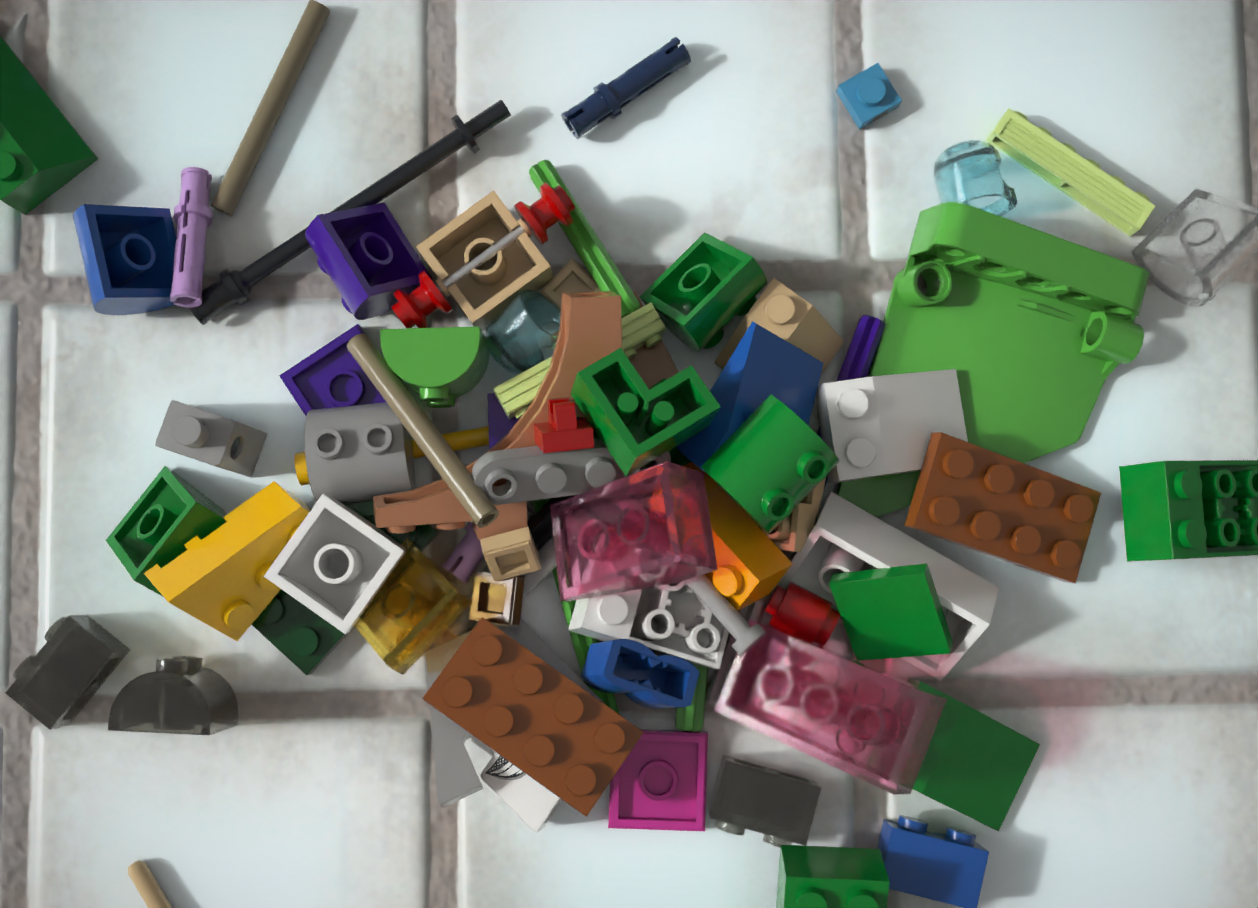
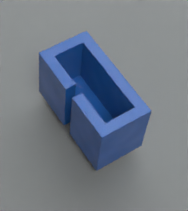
[877,815,989,908]

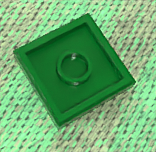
[829,563,953,661]

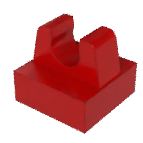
[534,397,594,453]

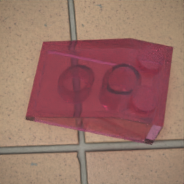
[550,461,718,602]

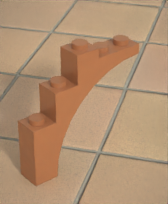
[373,291,622,540]

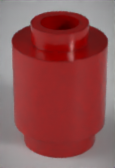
[765,581,840,647]

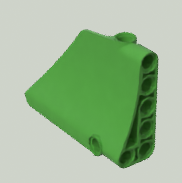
[836,202,1150,517]

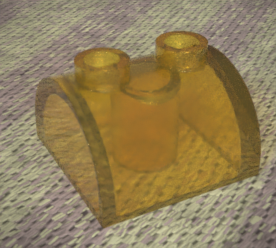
[354,538,473,675]

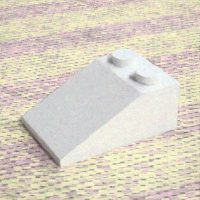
[815,369,968,484]

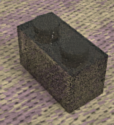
[5,614,130,730]
[708,755,821,847]

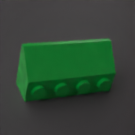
[0,35,98,215]

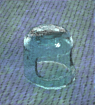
[934,140,1018,216]
[486,289,561,374]

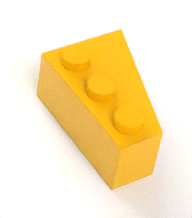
[144,481,311,641]

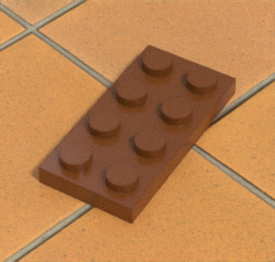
[904,432,1101,584]
[422,617,644,817]

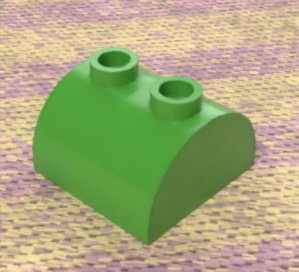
[380,327,490,408]

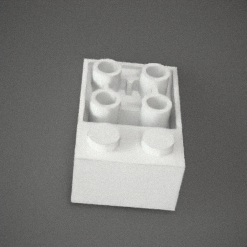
[568,532,729,669]

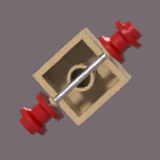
[391,183,576,331]

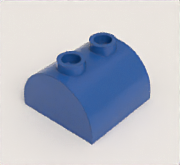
[73,204,176,315]

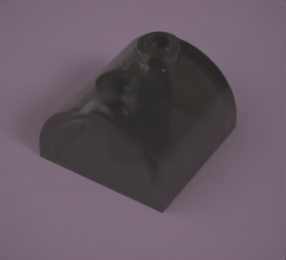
[108,656,238,735]

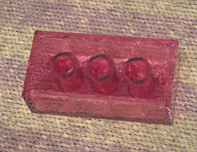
[714,619,947,795]

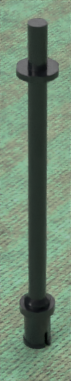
[189,100,511,325]

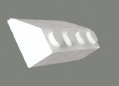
[776,491,999,681]

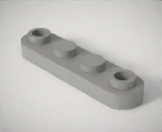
[471,438,671,505]

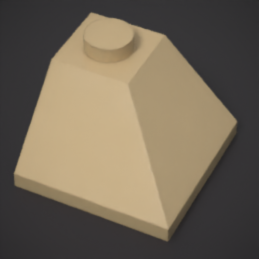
[714,278,844,374]

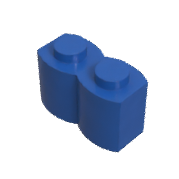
[581,639,700,709]

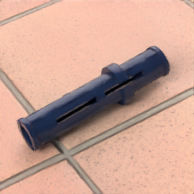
[561,37,691,139]

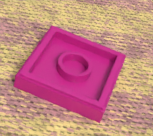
[608,729,708,831]

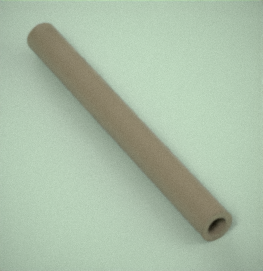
[210,0,330,216]
[347,333,499,528]

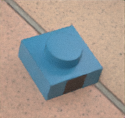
[836,63,902,130]

